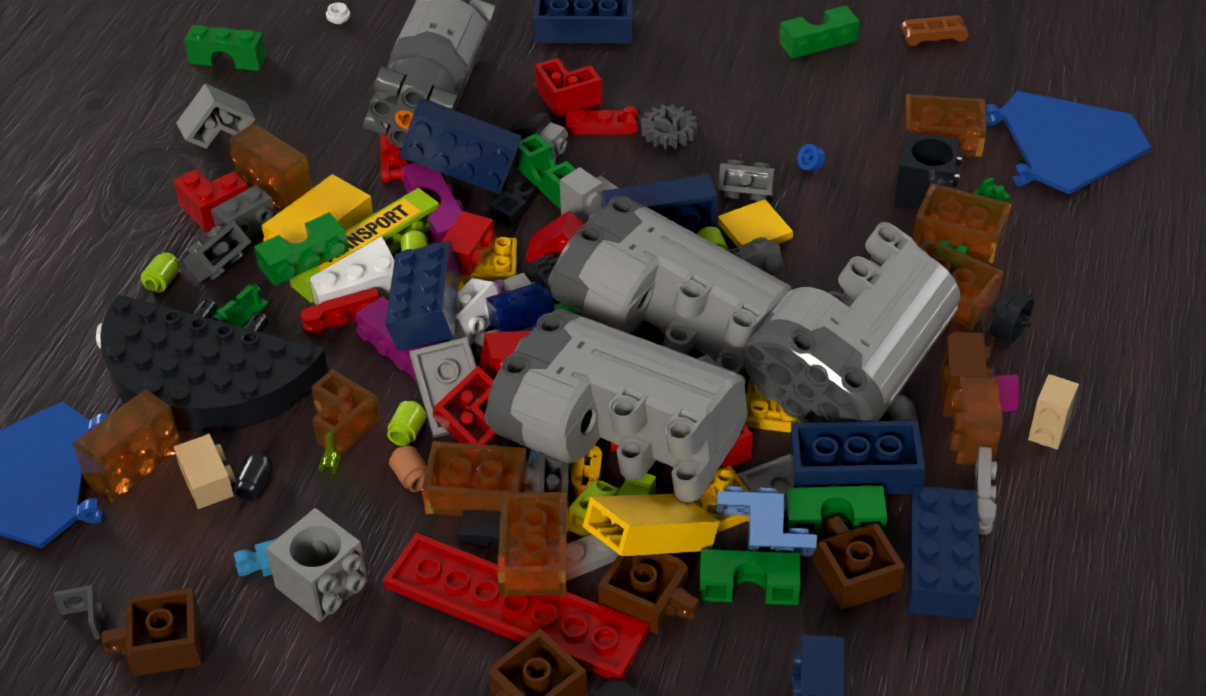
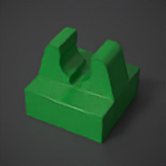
[971,177,1011,215]

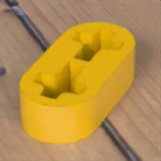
[571,445,602,497]

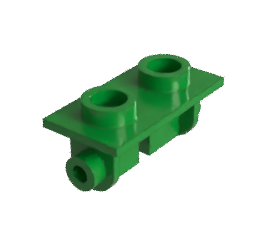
[213,284,269,327]

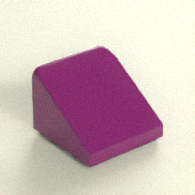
[985,374,1019,413]

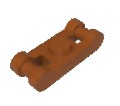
[901,15,969,46]

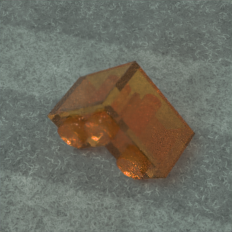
[311,369,381,457]
[950,376,1003,465]

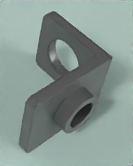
[54,585,105,640]

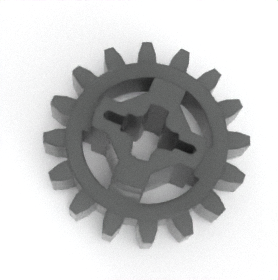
[641,104,697,149]

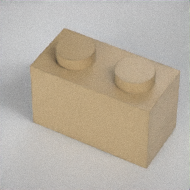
[1028,374,1079,450]
[174,434,236,509]

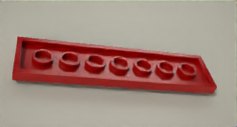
[383,533,650,681]

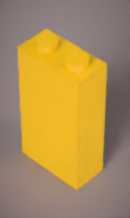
[262,174,373,244]
[582,494,720,556]

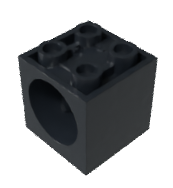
[894,131,963,214]

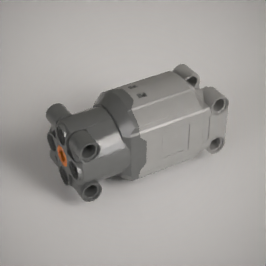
[363,0,496,148]

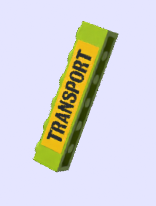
[290,188,439,303]

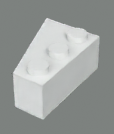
[310,236,394,305]

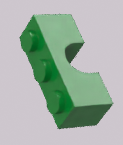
[779,5,860,59]
[184,25,267,71]
[515,133,576,210]
[254,212,349,286]
[785,484,887,538]
[699,549,800,605]

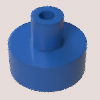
[797,144,825,172]

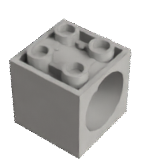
[266,508,368,622]

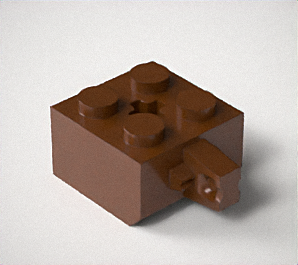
[940,332,992,418]
[812,516,905,610]
[598,554,699,635]
[102,587,202,677]
[488,629,587,696]

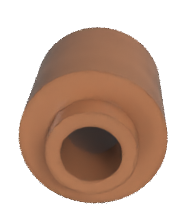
[389,446,431,492]

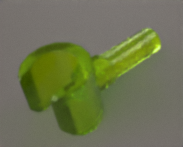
[318,432,341,474]

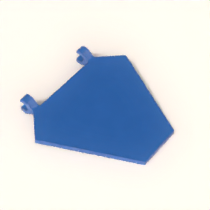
[982,91,1151,194]
[0,401,114,548]

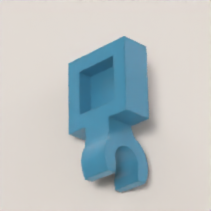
[234,539,276,577]

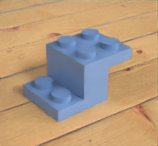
[716,486,817,557]

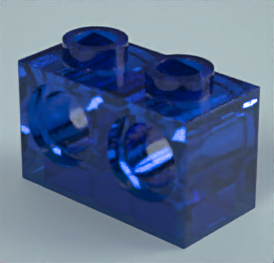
[485,282,555,332]

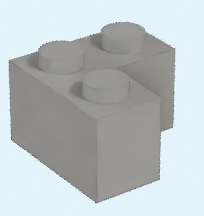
[176,83,256,149]
[560,167,618,224]

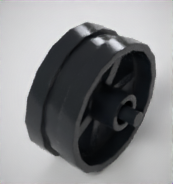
[990,288,1035,345]

